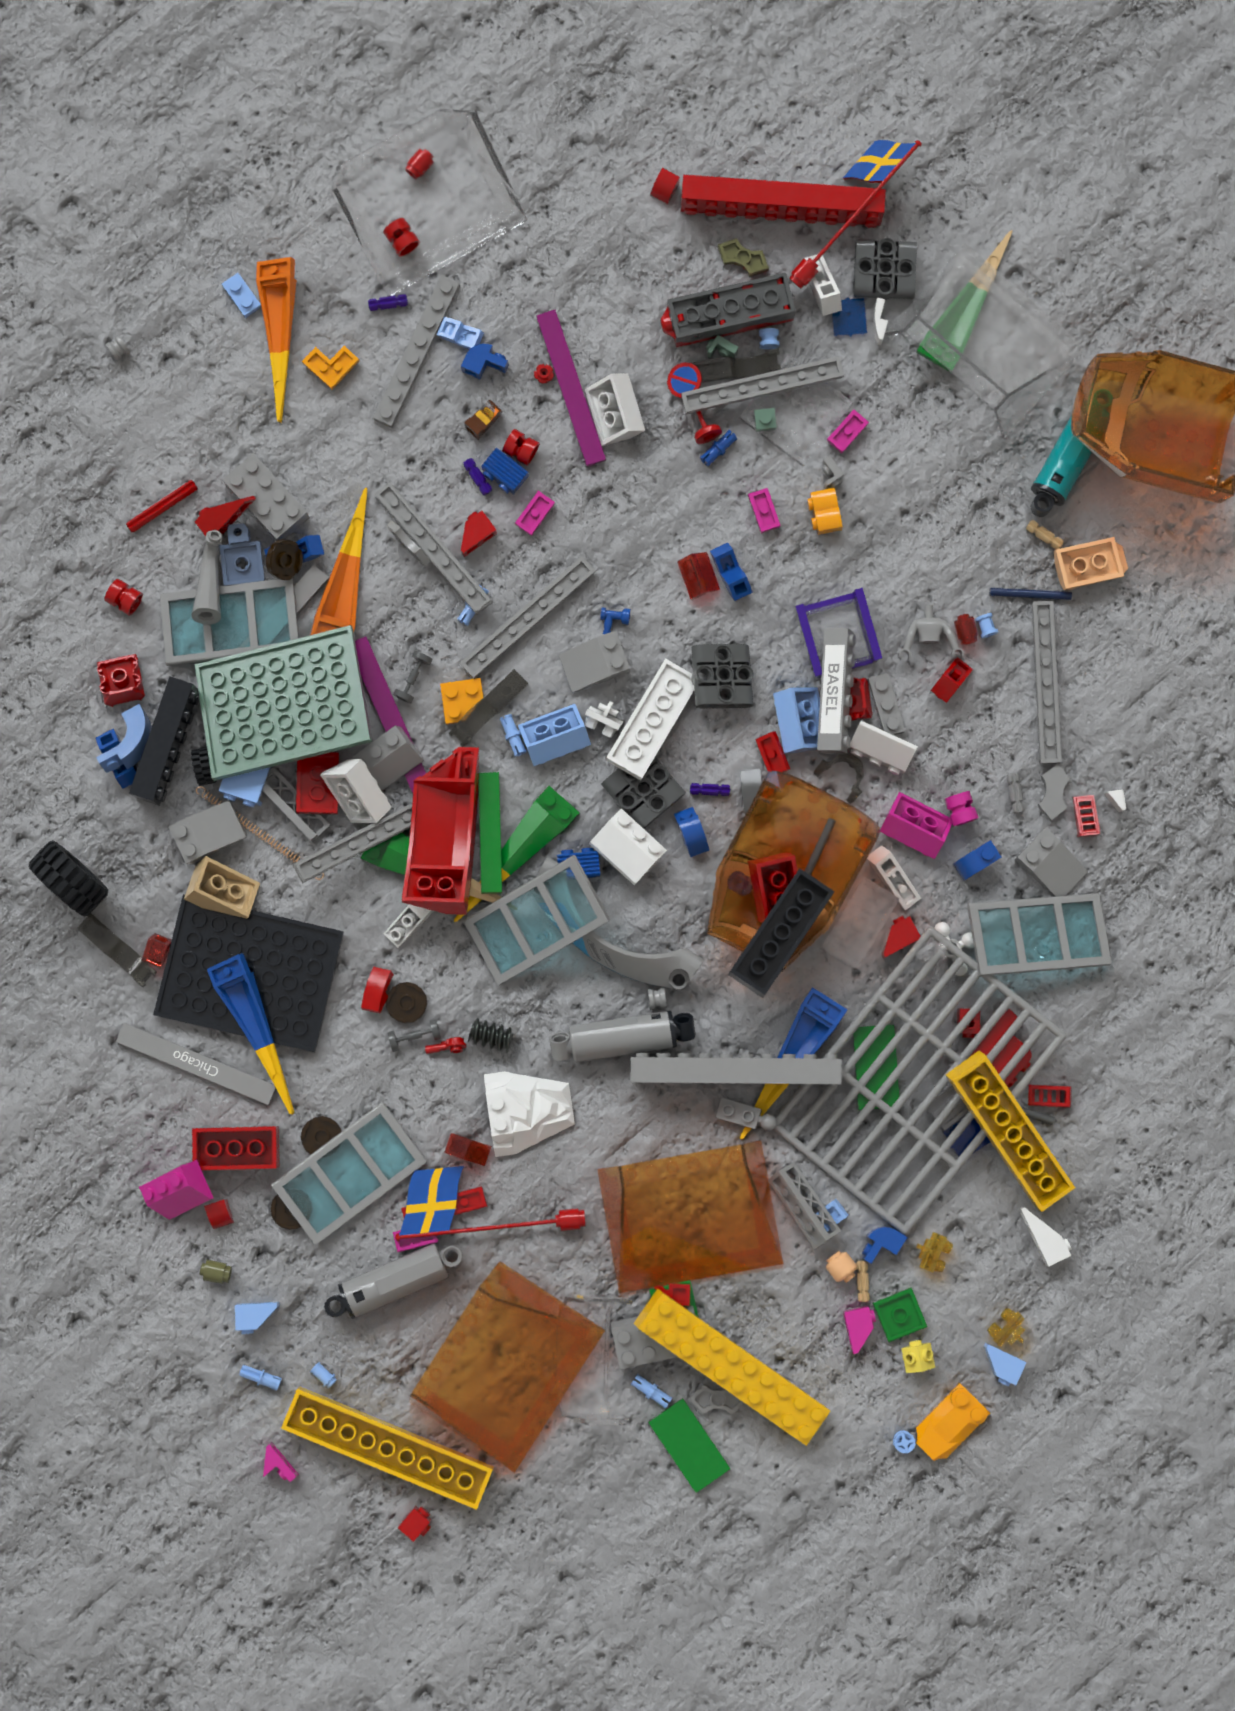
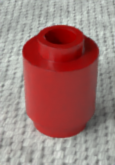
[405,149,434,180]

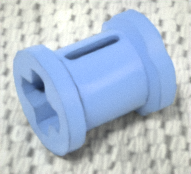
[975,613,999,638]

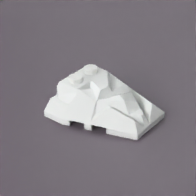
[484,1072,575,1157]

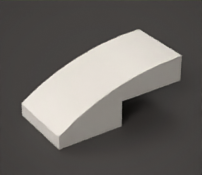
[873,298,888,345]

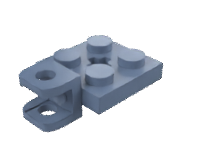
[219,523,265,586]

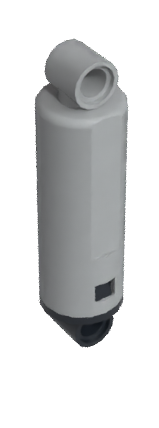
[549,1011,696,1062]
[324,1244,463,1319]

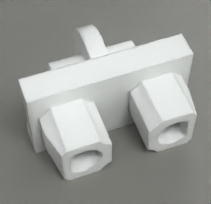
[585,701,624,738]

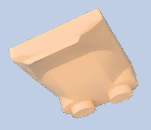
[1054,537,1128,590]

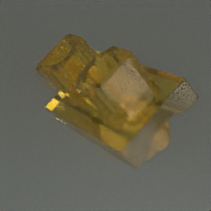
[916,1232,953,1272]
[987,1308,1025,1347]

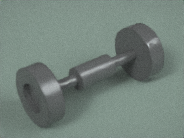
[393,651,433,704]
[387,1019,441,1052]

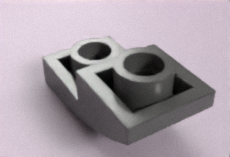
[740,769,765,815]

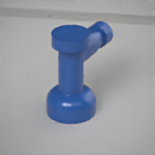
[600,607,631,634]

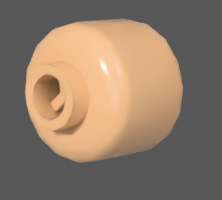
[826,1251,857,1283]

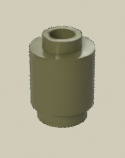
[200,1260,232,1284]

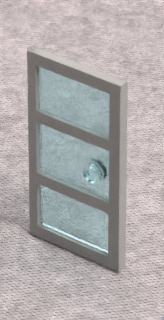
[160,578,299,666]
[464,855,611,985]
[967,893,1112,976]
[271,1102,427,1245]

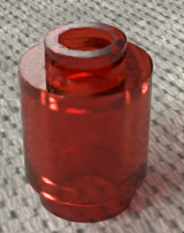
[954,614,978,645]

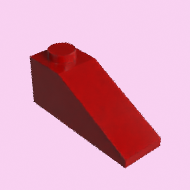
[195,496,256,536]

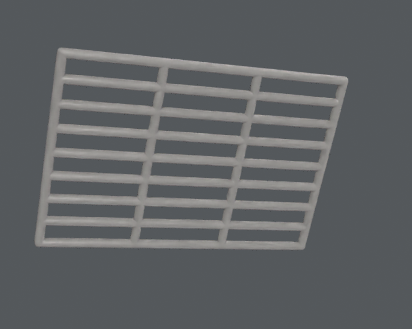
[773,927,1066,1235]

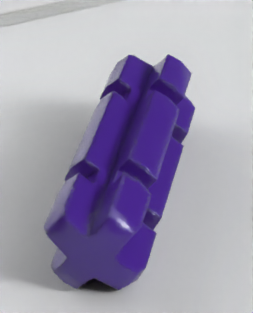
[368,294,408,311]
[463,458,492,496]
[690,783,730,796]

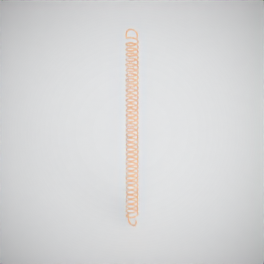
[196,786,324,880]

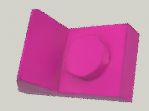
[263,1442,299,1482]

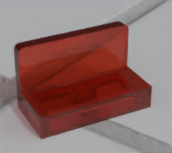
[677,552,720,599]

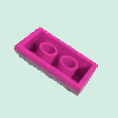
[880,792,952,859]
[139,1160,213,1220]

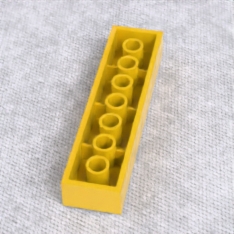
[945,1050,1075,1212]

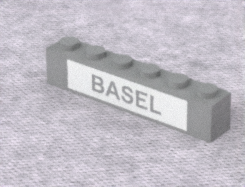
[817,628,856,754]

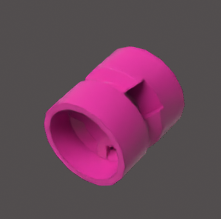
[944,791,979,827]

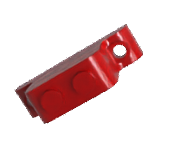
[970,1009,1032,1088]

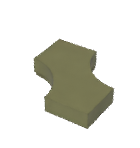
[717,238,769,277]

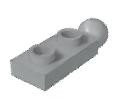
[716,1097,777,1131]

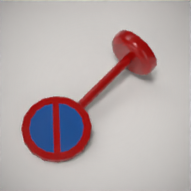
[667,362,722,444]

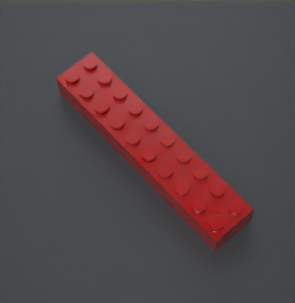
[681,174,886,228]

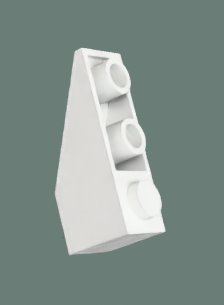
[383,904,434,948]

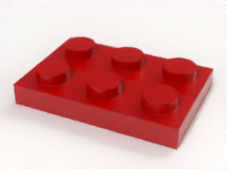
[296,752,339,814]

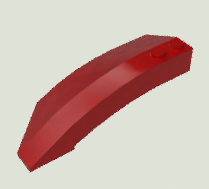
[402,747,479,915]

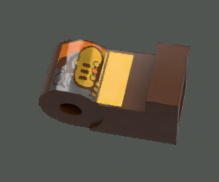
[464,400,503,440]

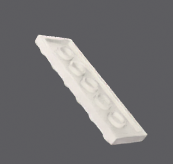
[605,659,694,780]

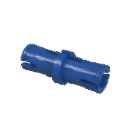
[700,430,737,467]

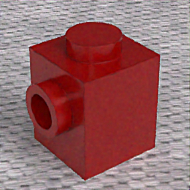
[957,1008,980,1038]
[398,1506,432,1542]

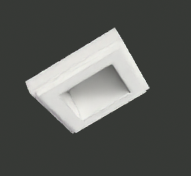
[1104,789,1126,812]

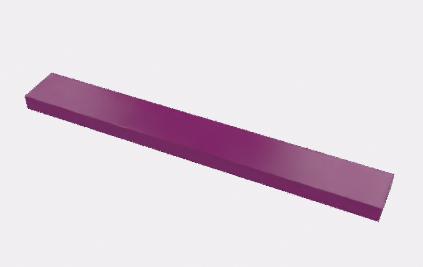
[536,309,606,467]
[355,636,426,793]

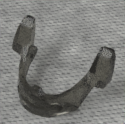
[814,754,864,804]

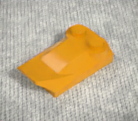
[916,1383,990,1461]

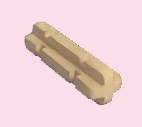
[1026,520,1064,550]
[856,1261,870,1302]

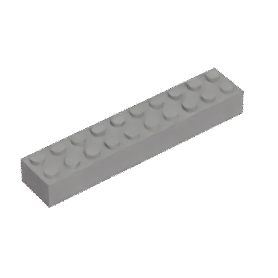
[631,1053,842,1084]

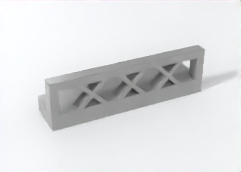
[262,767,331,842]
[768,1162,842,1249]

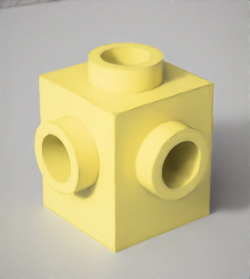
[901,1340,935,1373]

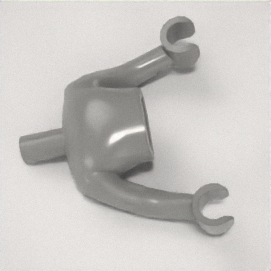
[898,605,965,660]

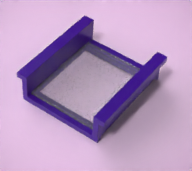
[795,588,882,678]

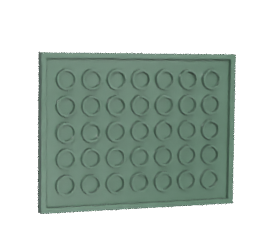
[195,625,372,781]

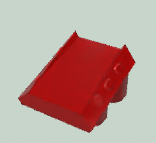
[97,654,145,707]
[849,678,873,721]

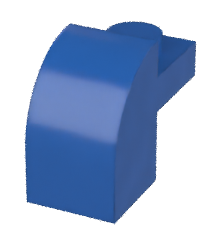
[461,344,508,380]
[674,807,710,857]
[953,840,1002,881]
[862,1227,907,1264]

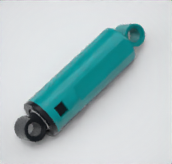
[1031,389,1112,517]

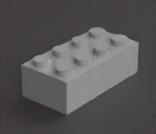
[223,453,310,541]
[611,1305,695,1369]

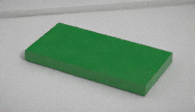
[853,1025,899,1110]
[648,1398,731,1493]

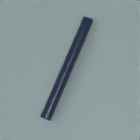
[989,588,1072,600]

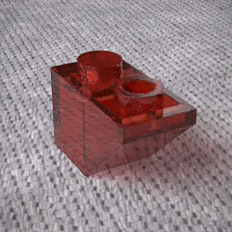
[444,1133,492,1166]

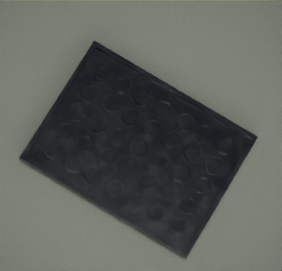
[153,894,344,1052]

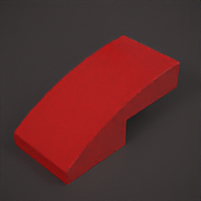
[361,967,394,1014]

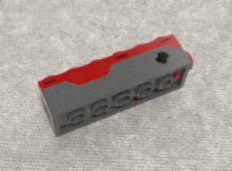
[660,273,796,348]

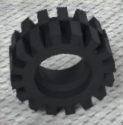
[191,747,217,786]

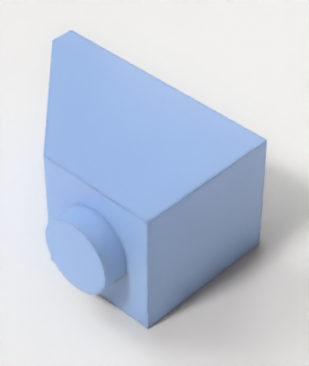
[235,1302,280,1334]
[984,1343,1027,1387]

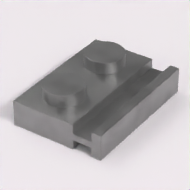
[927,1085,969,1131]

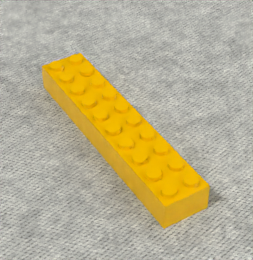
[633,1289,830,1446]
[281,1386,494,1510]

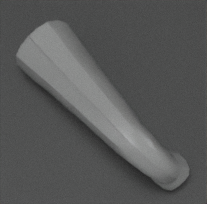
[191,530,223,624]

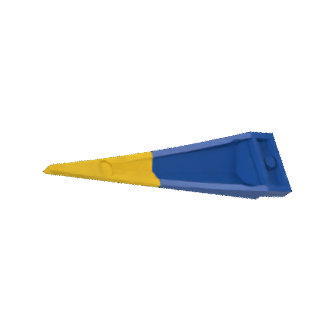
[207,953,294,1115]
[740,987,848,1140]

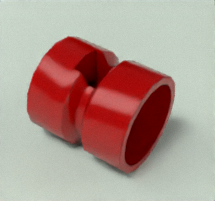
[383,218,420,257]
[502,429,540,466]
[104,578,143,616]

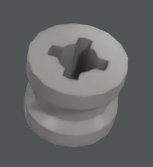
[105,335,130,361]
[648,988,666,1010]

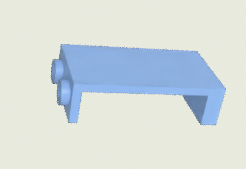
[219,767,270,808]

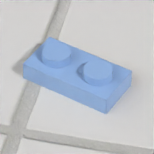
[222,273,261,318]

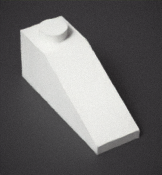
[804,254,842,316]
[866,845,921,910]
[1018,1207,1072,1267]

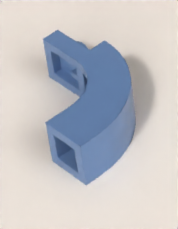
[96,704,152,773]

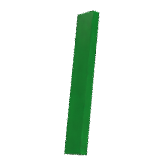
[479,772,502,894]

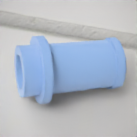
[310,1362,337,1389]

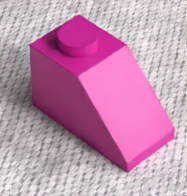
[843,1306,876,1354]

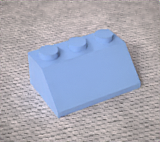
[773,687,820,753]
[518,704,591,766]

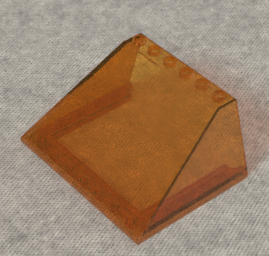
[598,1140,783,1293]
[409,1261,605,1473]

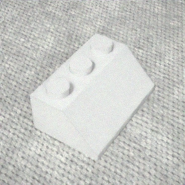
[585,373,645,446]
[847,721,918,775]
[320,759,392,823]
[589,808,667,885]

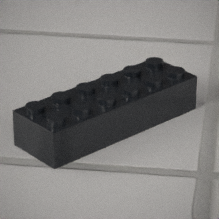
[129,676,200,806]
[728,868,835,998]

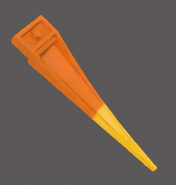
[256,257,297,423]
[310,487,367,635]

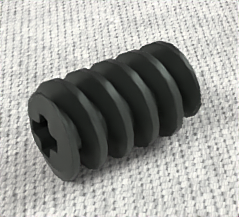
[468,1018,513,1053]

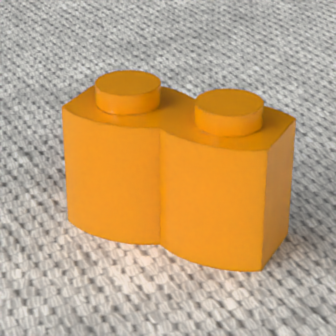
[807,488,843,535]

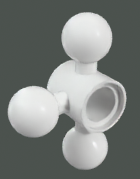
[934,922,974,976]

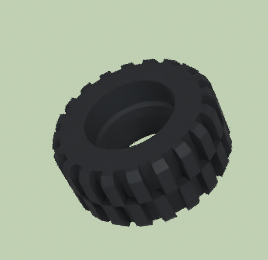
[28,840,108,917]

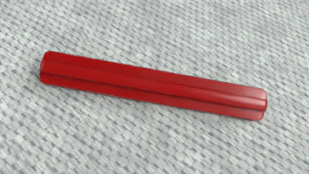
[126,480,198,533]

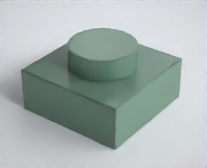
[754,408,777,432]

